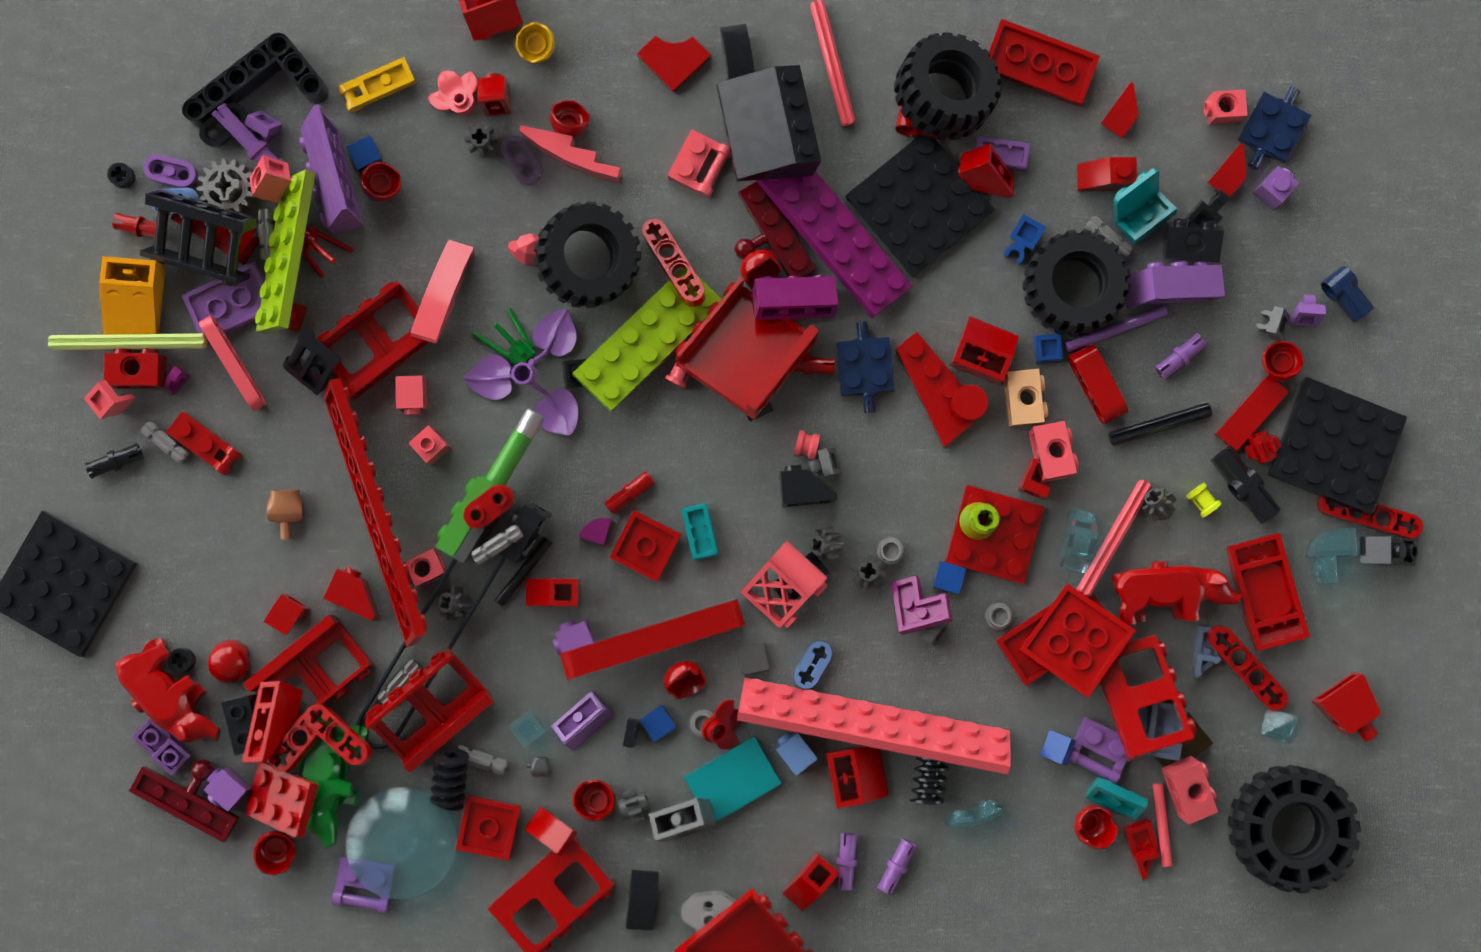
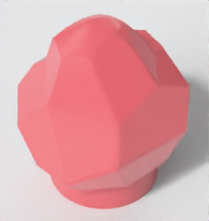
[508,234,539,266]

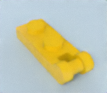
[338,57,416,113]

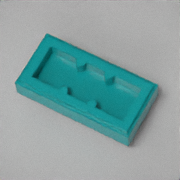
[681,502,719,561]

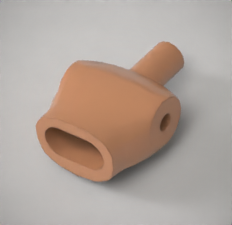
[267,489,303,539]

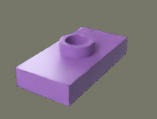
[975,136,1031,171]

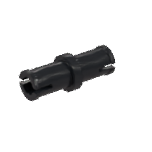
[85,443,144,479]

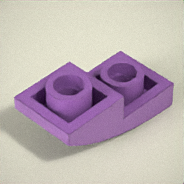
[132,718,191,776]

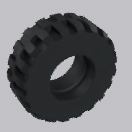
[1228,765,1361,893]

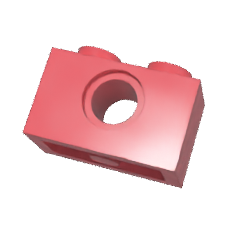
[1028,421,1079,483]
[1161,756,1218,825]

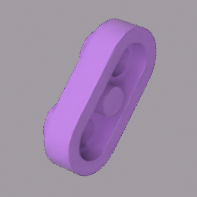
[143,154,198,188]

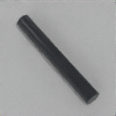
[494,537,553,607]

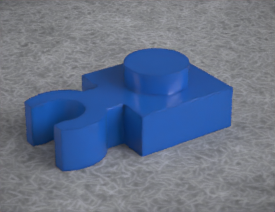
[1004,214,1046,264]

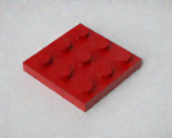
[945,485,1044,584]
[1020,583,1136,698]

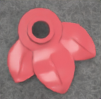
[428,71,478,115]

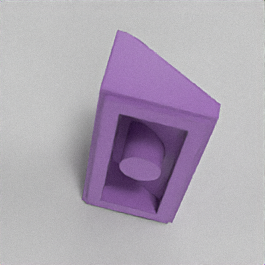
[551,691,613,750]

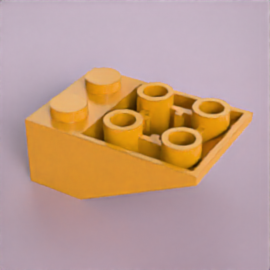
[99,256,166,335]

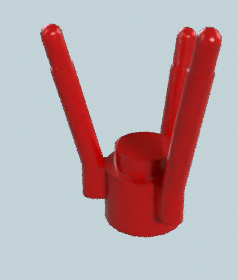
[301,225,354,278]

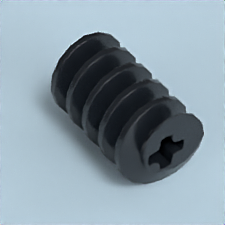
[429,749,469,811]
[909,756,949,805]

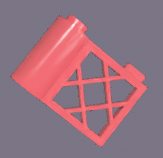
[740,541,828,628]

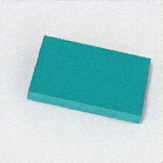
[684,736,781,822]

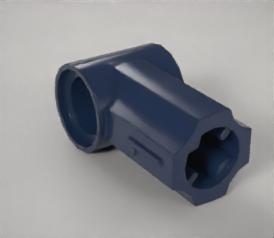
[1321,266,1374,323]

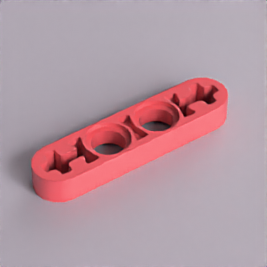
[199,315,267,411]

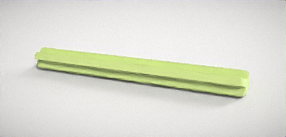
[48,333,208,350]

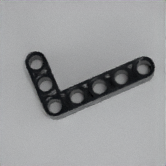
[182,32,329,128]

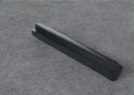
[1108,403,1213,446]

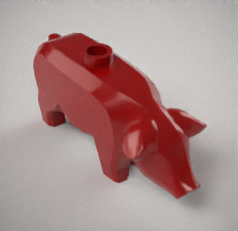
[1112,561,1243,625]
[115,638,221,742]

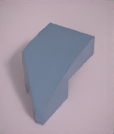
[1193,624,1226,677]

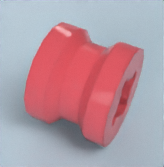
[793,430,820,460]

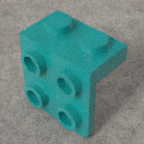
[1113,168,1177,245]

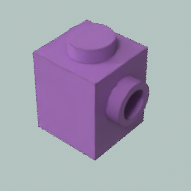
[1253,166,1299,210]
[553,620,596,655]
[204,767,252,811]

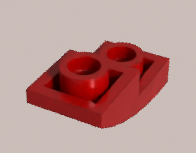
[525,806,577,856]

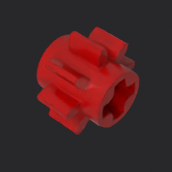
[1244,431,1281,463]

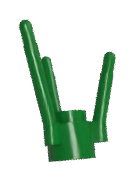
[472,308,536,366]

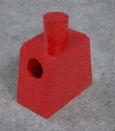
[1311,672,1381,742]

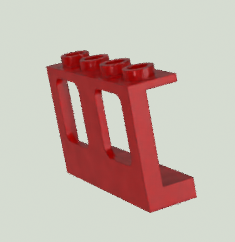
[316,281,431,399]
[243,615,374,734]
[1100,634,1197,762]
[365,648,494,773]
[487,835,615,952]

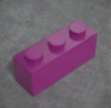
[752,275,839,320]

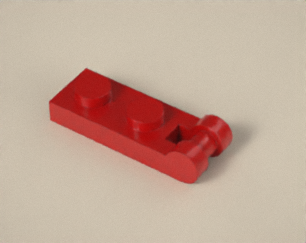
[166,411,243,476]

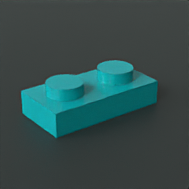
[1085,777,1148,820]

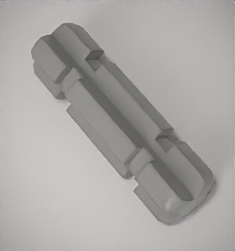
[258,209,275,261]
[1085,216,1133,258]
[141,422,189,463]
[471,525,523,564]
[378,660,422,704]
[457,745,508,775]

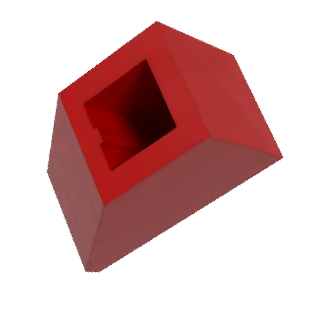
[525,579,580,606]
[782,851,839,911]

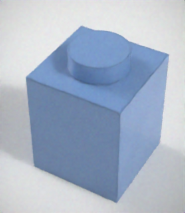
[776,731,817,776]

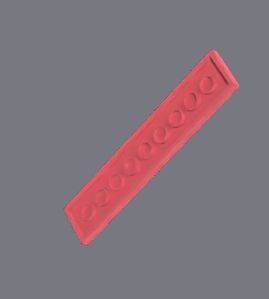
[737,677,1011,774]

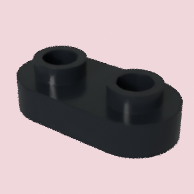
[199,103,248,147]

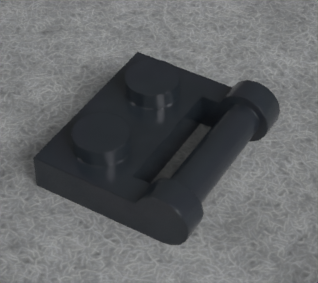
[283,328,341,395]

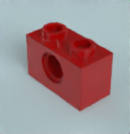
[104,349,167,389]

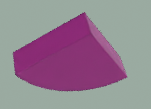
[164,366,190,395]
[578,518,612,545]

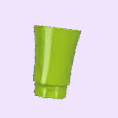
[959,502,999,540]

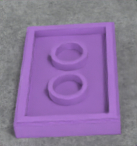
[181,261,265,343]

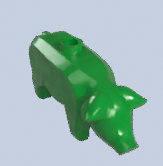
[298,717,369,849]

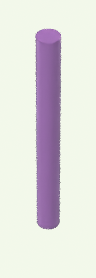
[1065,306,1168,353]

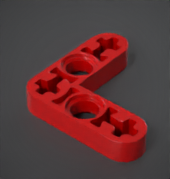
[269,704,372,772]

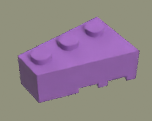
[1126,261,1225,309]

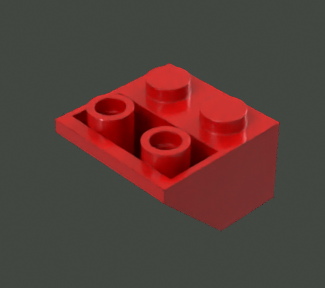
[949,316,1019,385]
[825,745,889,809]

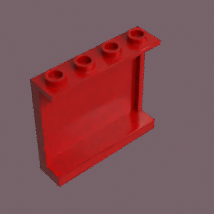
[675,277,819,420]
[674,888,813,952]

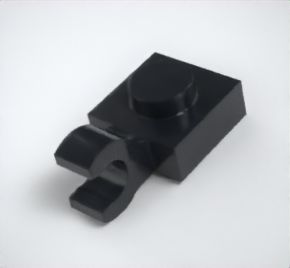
[1185,189,1230,224]

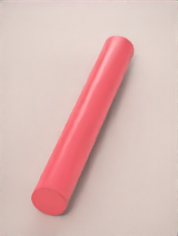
[1152,783,1173,867]

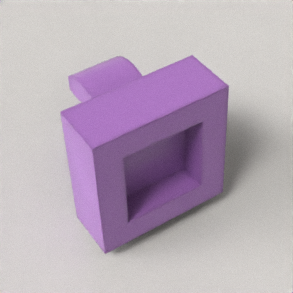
[244,110,283,143]
[1290,295,1326,328]

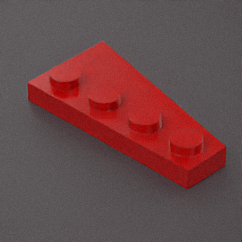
[895,331,985,448]

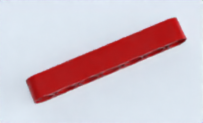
[559,599,745,680]

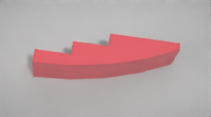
[519,125,622,184]
[410,240,474,344]

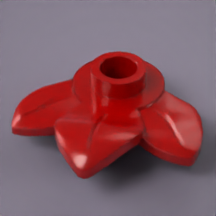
[702,699,743,750]

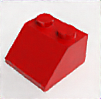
[459,0,524,42]

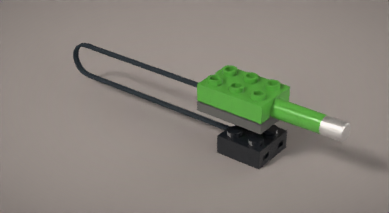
[356,408,552,749]

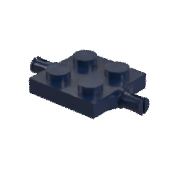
[1237,87,1312,170]
[836,321,894,413]

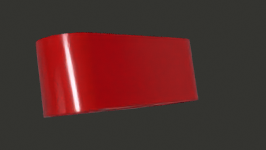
[1068,344,1128,424]

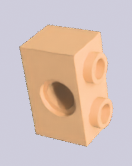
[1004,369,1048,428]

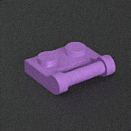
[1068,717,1127,785]
[332,855,397,914]

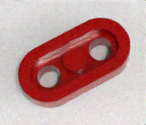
[463,484,515,529]

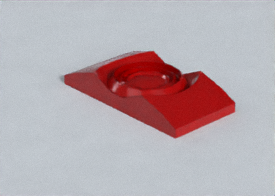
[1226,532,1310,651]

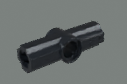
[1210,446,1281,524]

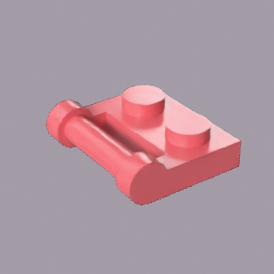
[667,129,731,198]

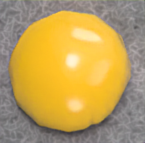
[515,22,556,63]

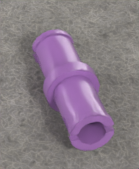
[1154,333,1207,380]
[836,832,858,891]
[877,838,917,895]

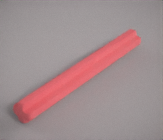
[810,0,856,127]
[1076,480,1152,597]

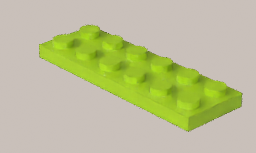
[255,169,315,334]
[573,268,722,413]

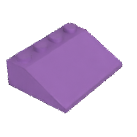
[299,104,364,235]

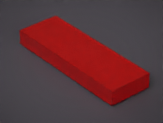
[1214,375,1289,452]

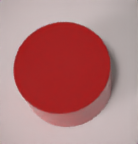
[951,384,988,422]

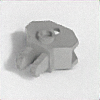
[681,890,736,931]

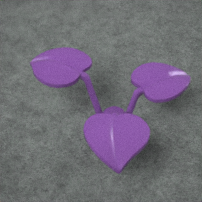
[464,309,579,436]

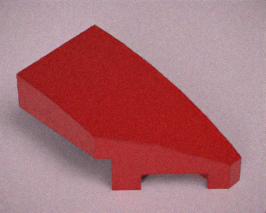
[1101,82,1138,138]
[1208,143,1246,197]
[1122,818,1160,880]

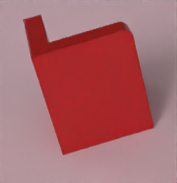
[1018,458,1051,500]
[263,594,310,635]

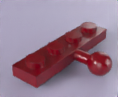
[734,182,816,277]
[129,759,240,843]

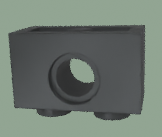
[648,798,717,842]

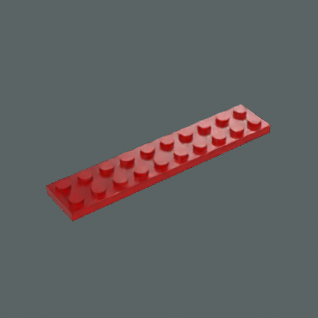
[323,378,428,648]

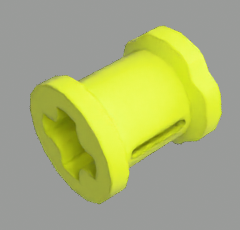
[1186,482,1222,518]

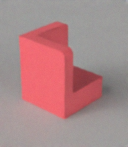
[84,380,135,419]

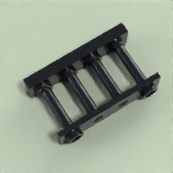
[140,189,257,286]

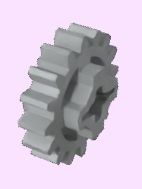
[197,158,256,213]

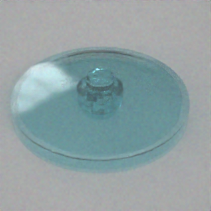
[346,787,457,899]

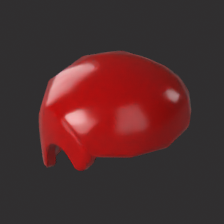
[549,100,590,138]
[361,162,401,203]
[740,249,782,288]
[1261,341,1304,381]
[208,640,251,683]
[663,661,707,700]
[572,779,615,821]
[1074,805,1118,850]
[253,830,296,876]

